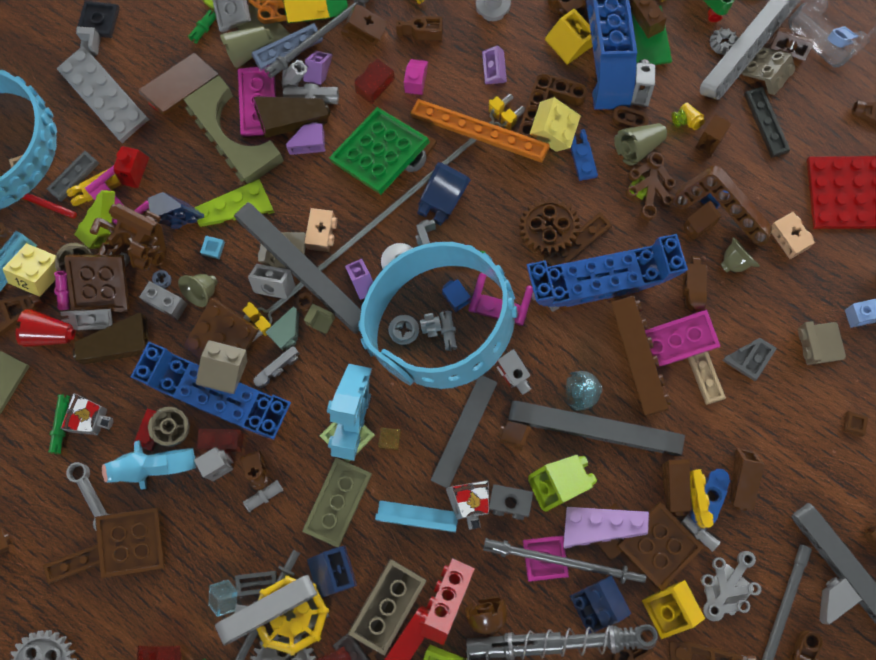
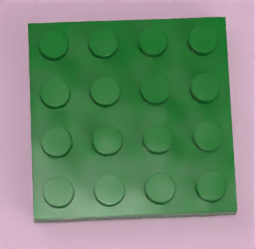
[329,107,430,195]

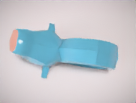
[102,440,196,490]

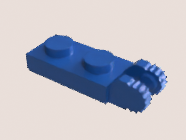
[570,129,598,181]

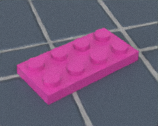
[238,67,276,137]
[645,310,720,368]

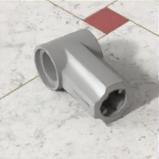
[282,60,307,89]

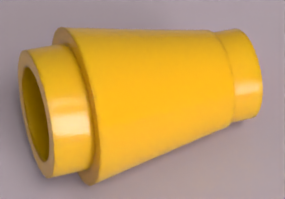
[680,103,705,130]

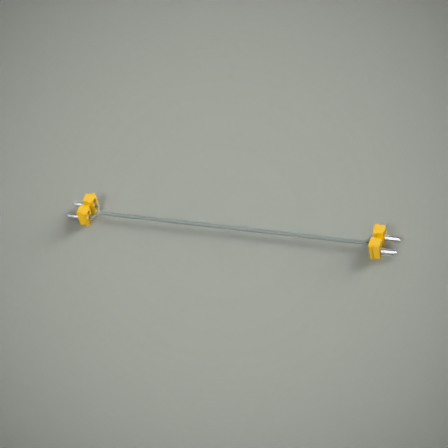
[243,94,526,341]

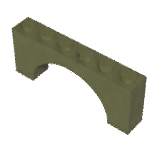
[184,75,284,184]

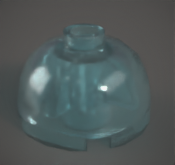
[566,371,602,410]

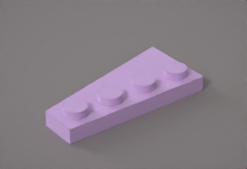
[564,507,649,548]

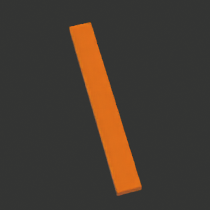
[410,99,550,163]

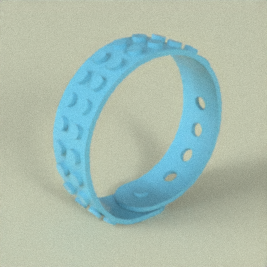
[0,70,57,209]
[358,242,518,389]

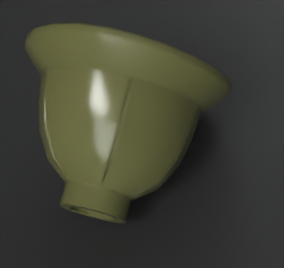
[720,237,760,272]
[178,274,218,307]

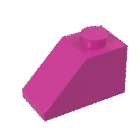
[404,59,428,95]

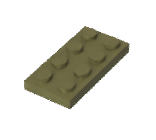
[302,458,372,547]

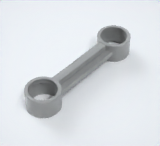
[66,462,110,530]

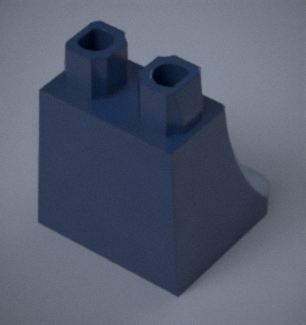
[417,162,471,226]

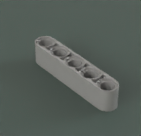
[215,575,318,645]

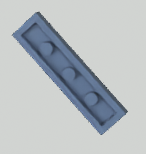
[252,24,323,71]

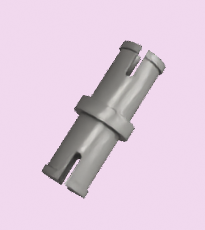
[439,311,457,351]
[243,480,284,512]
[681,515,720,552]

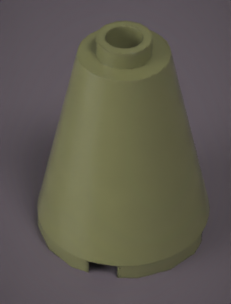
[220,26,273,69]
[614,123,667,165]

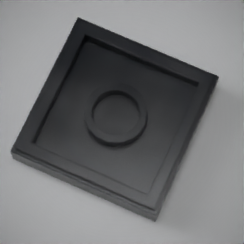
[76,0,120,38]

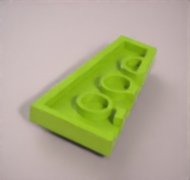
[194,179,275,227]

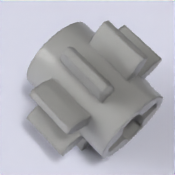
[420,313,441,338]

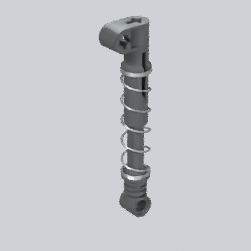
[467,624,658,660]

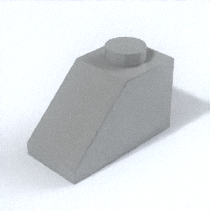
[820,577,862,624]

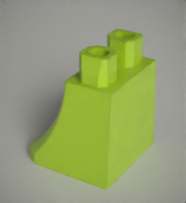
[528,455,597,511]

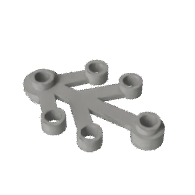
[701,551,761,621]

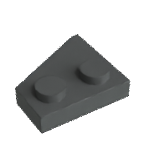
[722,338,777,381]

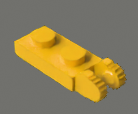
[66,169,121,206]
[690,469,714,529]

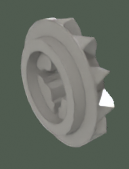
[710,27,739,55]
[389,315,419,345]

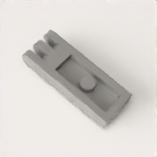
[60,309,113,330]

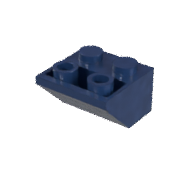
[148,192,204,229]
[307,546,358,598]
[570,575,632,634]

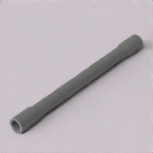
[762,545,812,660]

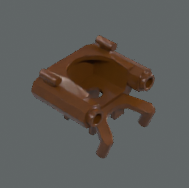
[90,203,167,271]

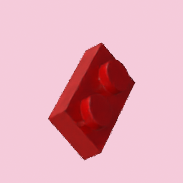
[133,408,156,452]

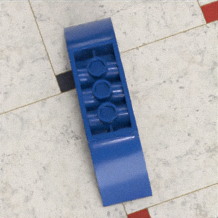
[586,0,637,109]
[526,234,688,307]
[131,341,291,439]

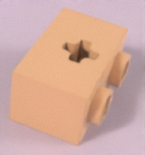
[304,208,337,252]
[771,212,815,259]

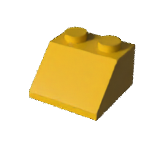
[642,580,705,639]

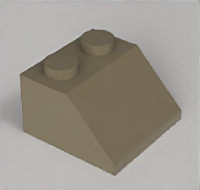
[196,340,247,394]

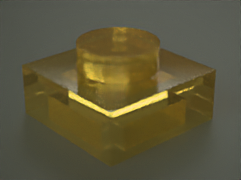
[378,427,401,450]

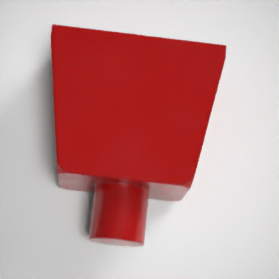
[113,146,149,189]

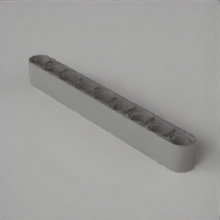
[700,0,801,100]

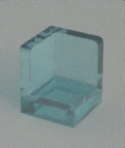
[209,580,237,617]

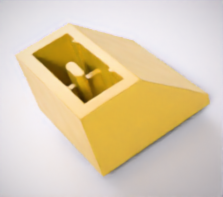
[545,9,592,65]

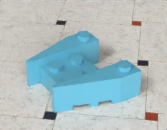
[327,364,372,461]

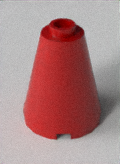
[16,309,76,347]

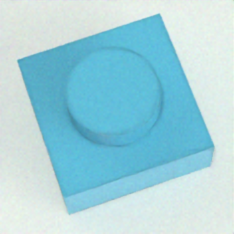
[200,236,225,259]

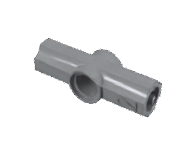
[283,83,339,104]

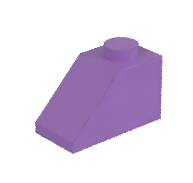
[303,51,332,85]
[286,123,325,155]
[345,259,373,300]

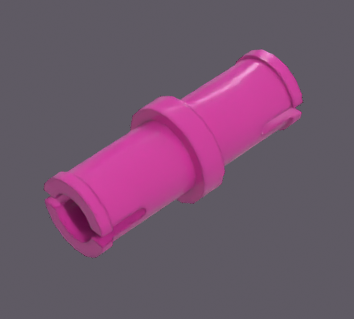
[54,271,70,310]

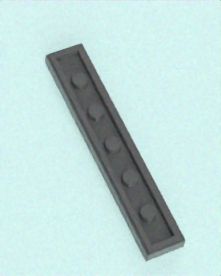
[431,375,498,488]

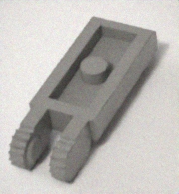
[253,346,300,388]

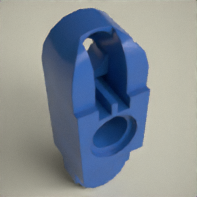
[689,469,730,524]

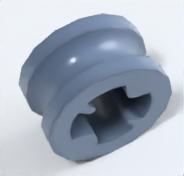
[152,270,172,288]

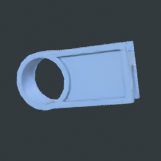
[827,26,858,48]

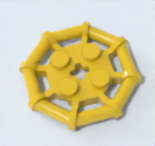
[256,575,329,656]

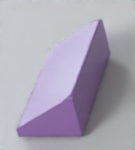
[482,45,507,84]

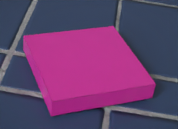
[523,536,569,582]

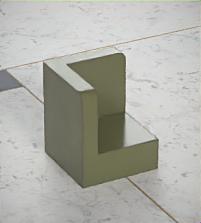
[304,303,335,334]

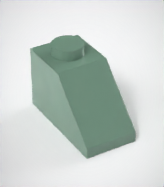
[266,306,299,352]

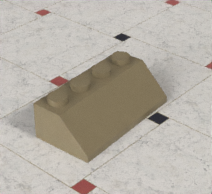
[348,559,427,656]

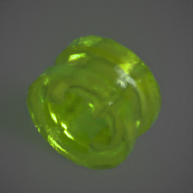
[671,109,687,128]

